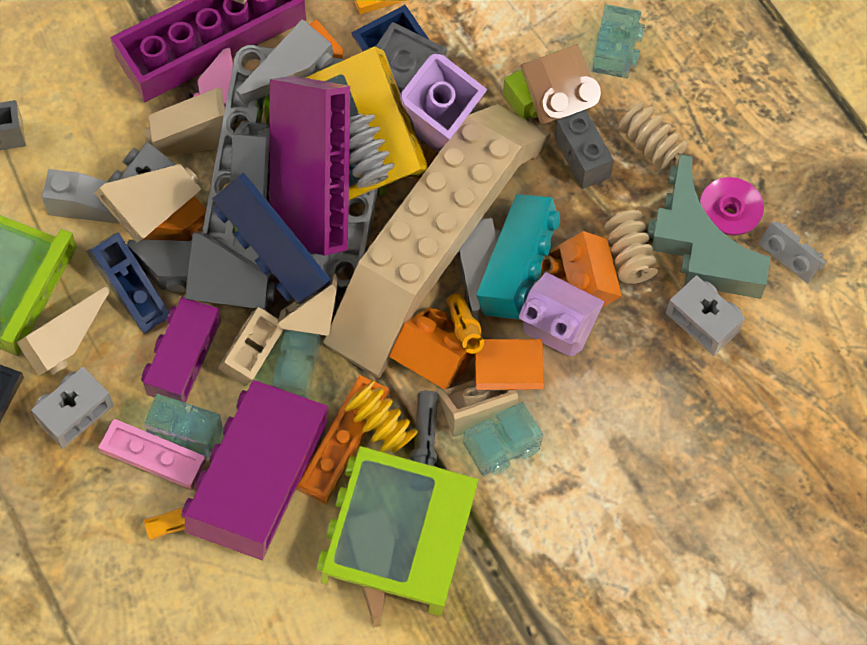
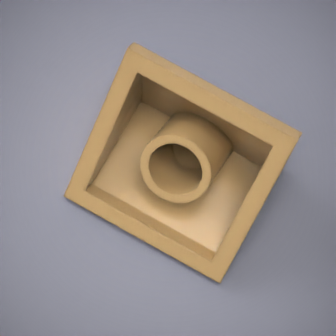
[278,273,338,336]
[436,377,518,437]

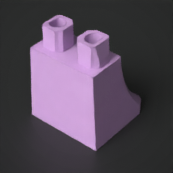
[400,54,487,152]
[519,272,605,356]

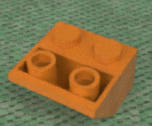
[540,231,622,307]
[389,307,484,390]

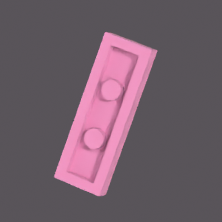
[98,419,206,490]

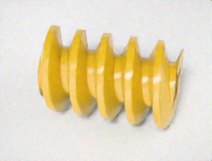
[345,379,418,453]

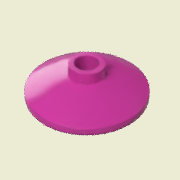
[700,177,764,236]

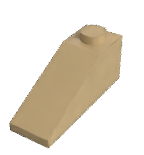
[16,286,110,376]

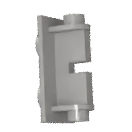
[758,221,827,284]

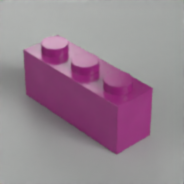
[141,296,221,408]

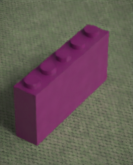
[269,76,350,256]
[181,380,328,561]

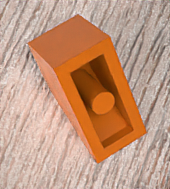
[142,196,207,241]

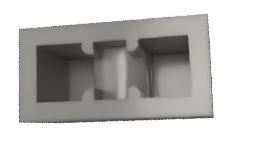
[666,275,745,356]
[31,367,114,449]

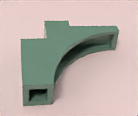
[647,154,770,299]

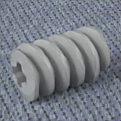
[349,114,395,188]

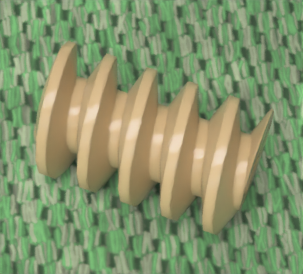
[618,103,688,170]
[604,210,658,284]

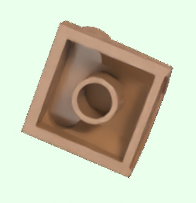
[520,44,601,125]

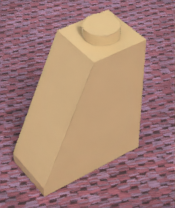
[144,88,225,156]
[94,164,201,243]

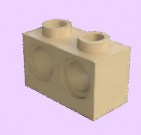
[217,307,283,386]

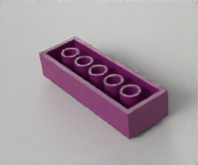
[110,0,306,103]

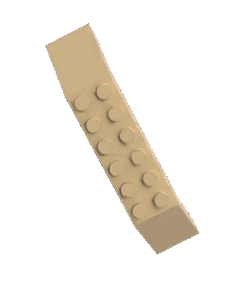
[323,104,551,379]

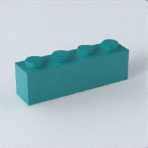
[476,194,560,320]

